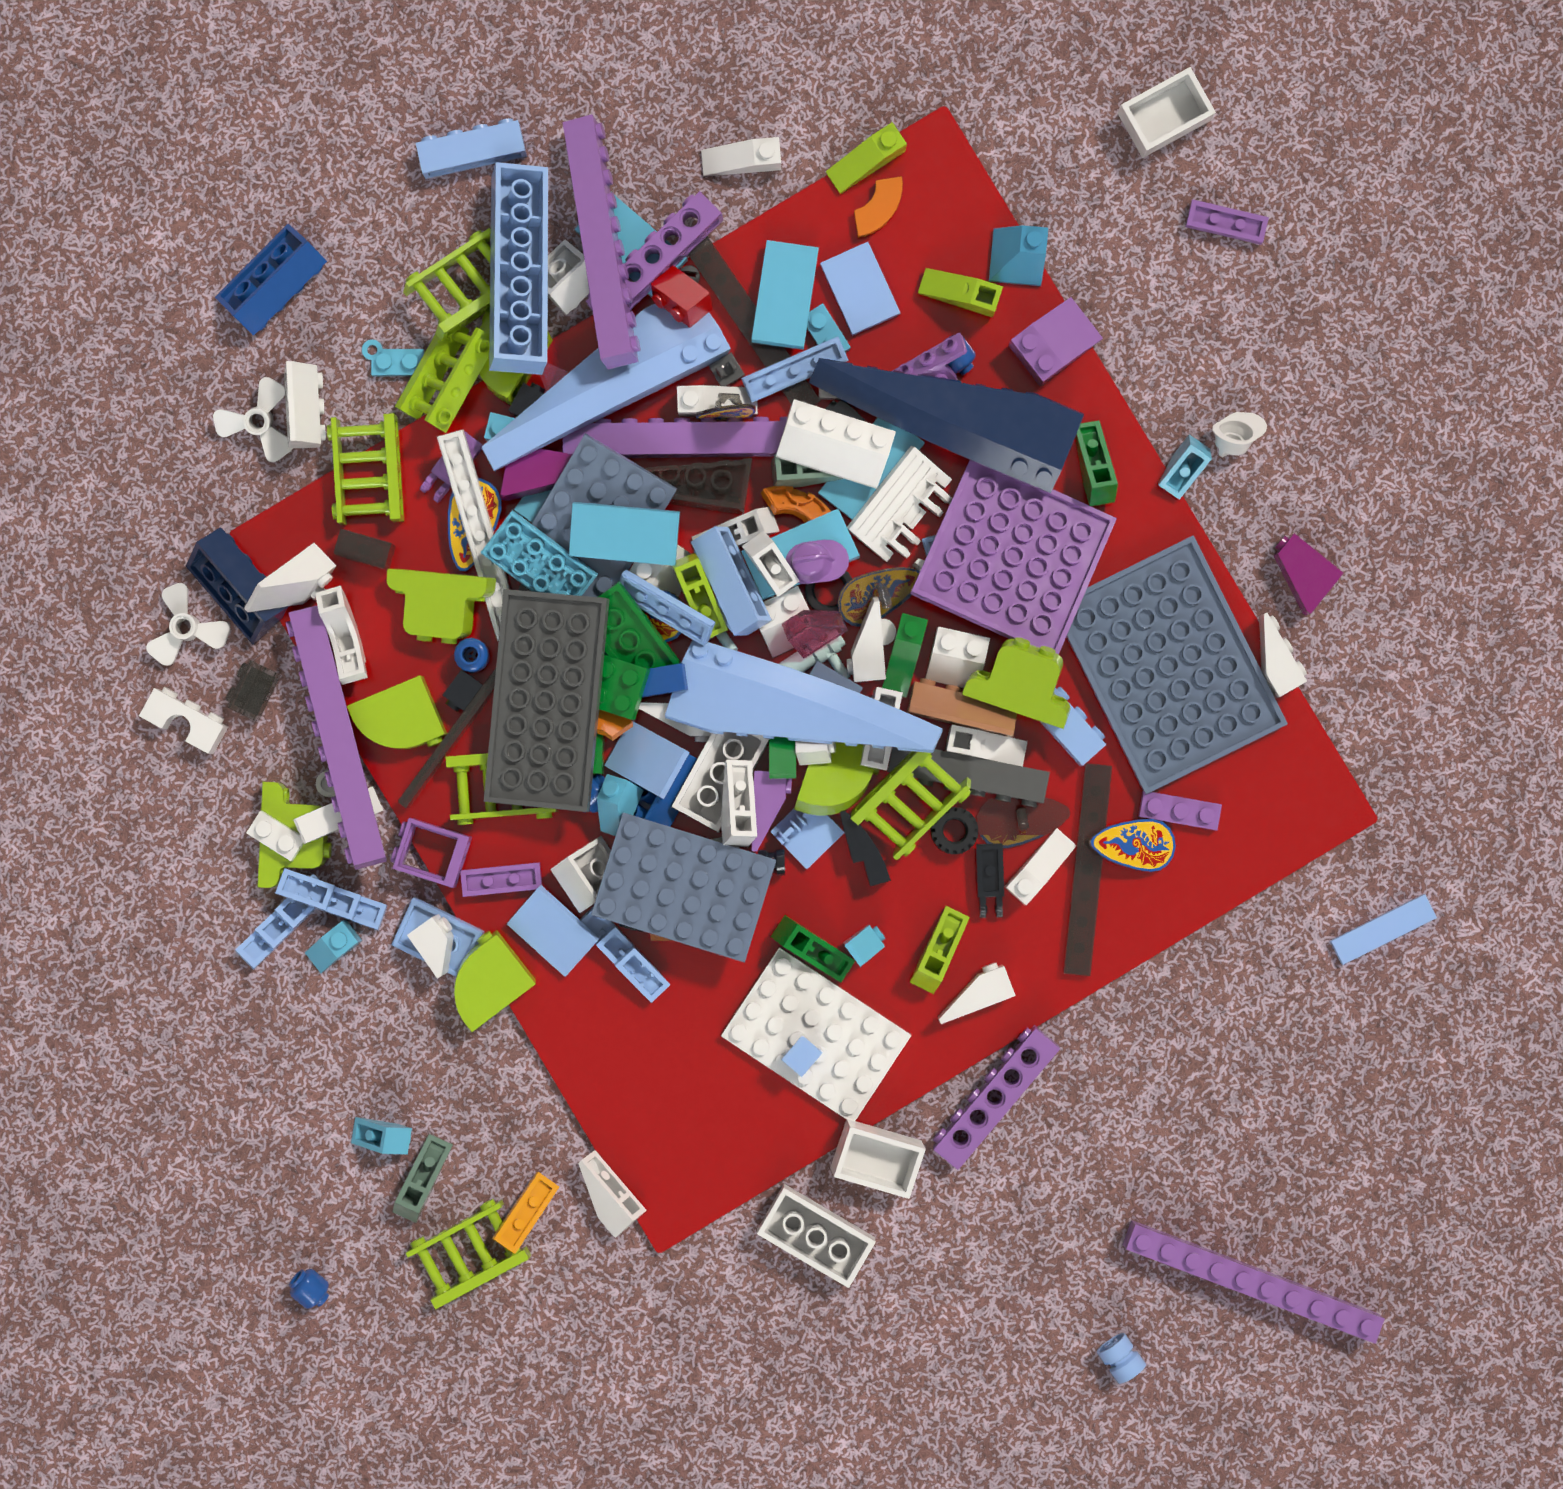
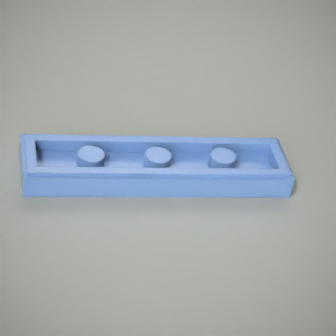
[741,336,849,402]
[619,569,715,646]
[1330,894,1437,965]

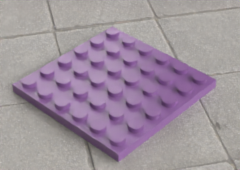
[910,460,1117,654]

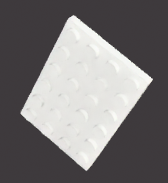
[721,947,911,1121]

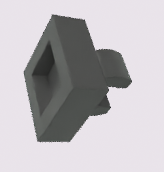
[709,352,745,387]

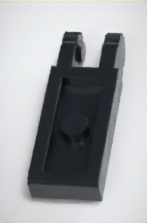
[976,843,1004,918]

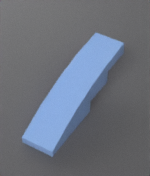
[275,868,387,931]
[235,874,319,970]
[580,906,670,1003]

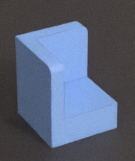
[781,1036,823,1077]

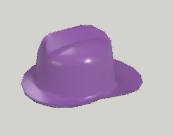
[786,540,849,584]

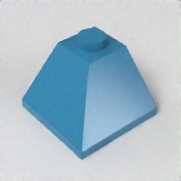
[989,225,1048,286]

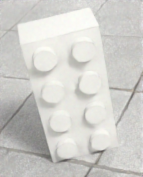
[757,1184,876,1288]

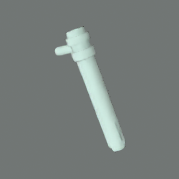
[779,627,851,678]

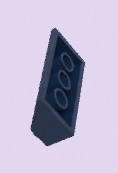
[186,527,289,645]

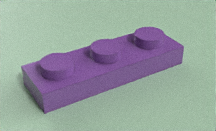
[1185,199,1269,245]
[1138,791,1222,831]
[460,862,542,897]

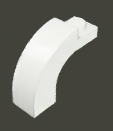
[315,586,368,685]

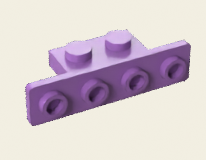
[892,333,967,380]

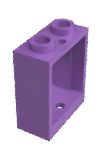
[391,818,472,888]

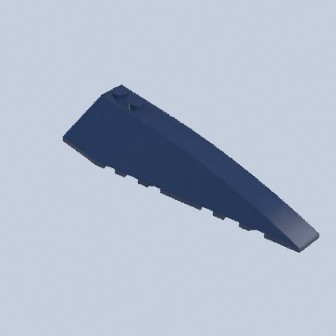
[809,358,1084,493]

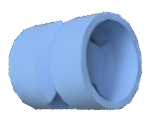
[1097,1333,1146,1384]

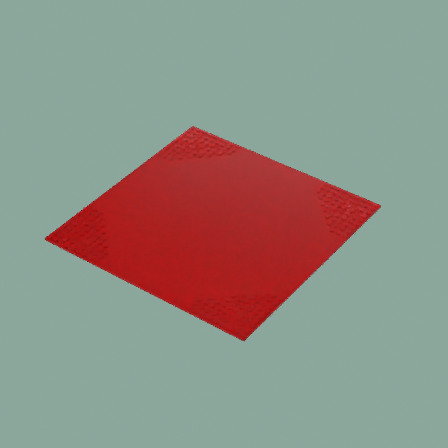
[229,106,1377,1253]

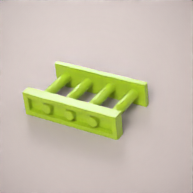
[403,228,491,342]
[395,327,490,433]
[327,413,404,526]
[850,751,971,860]
[446,753,558,825]
[406,1199,531,1310]

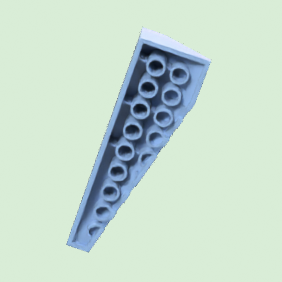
[482,304,731,471]
[665,640,943,753]

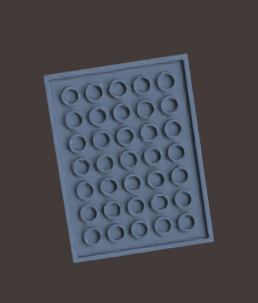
[1066,535,1288,794]

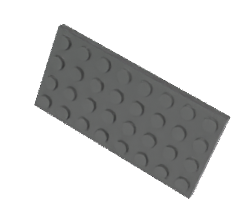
[484,589,610,812]

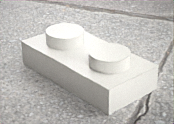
[246,811,304,861]

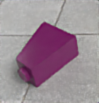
[500,449,573,501]
[1274,533,1343,615]

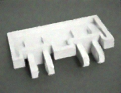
[847,446,952,562]

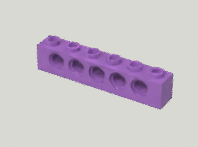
[586,191,724,311]
[933,1025,1060,1170]

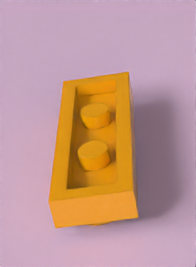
[492,1172,559,1254]

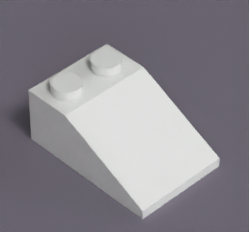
[244,543,336,612]

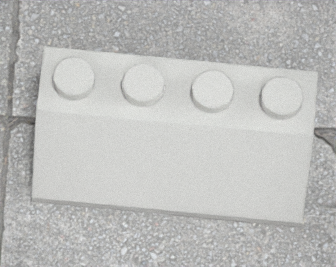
[776,399,896,489]
[672,732,769,832]

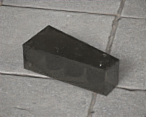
[644,458,752,515]

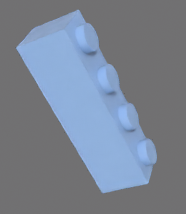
[416,118,527,179]
[691,526,772,636]
[1040,686,1106,766]

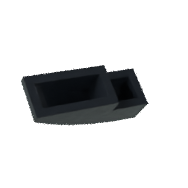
[839,811,891,886]

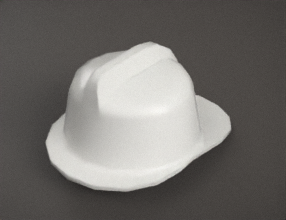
[1212,412,1267,457]

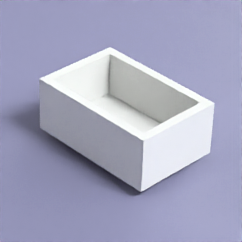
[1117,67,1216,158]
[830,1119,926,1199]

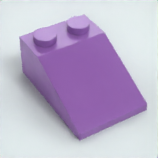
[1008,297,1103,387]
[752,771,792,851]

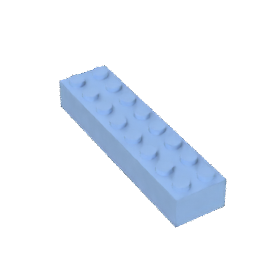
[489,162,548,375]

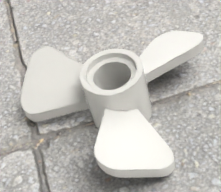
[213,377,293,462]
[146,583,230,666]

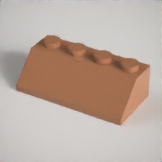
[906,678,1017,737]

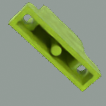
[387,569,496,644]
[962,637,1071,729]
[258,782,332,888]

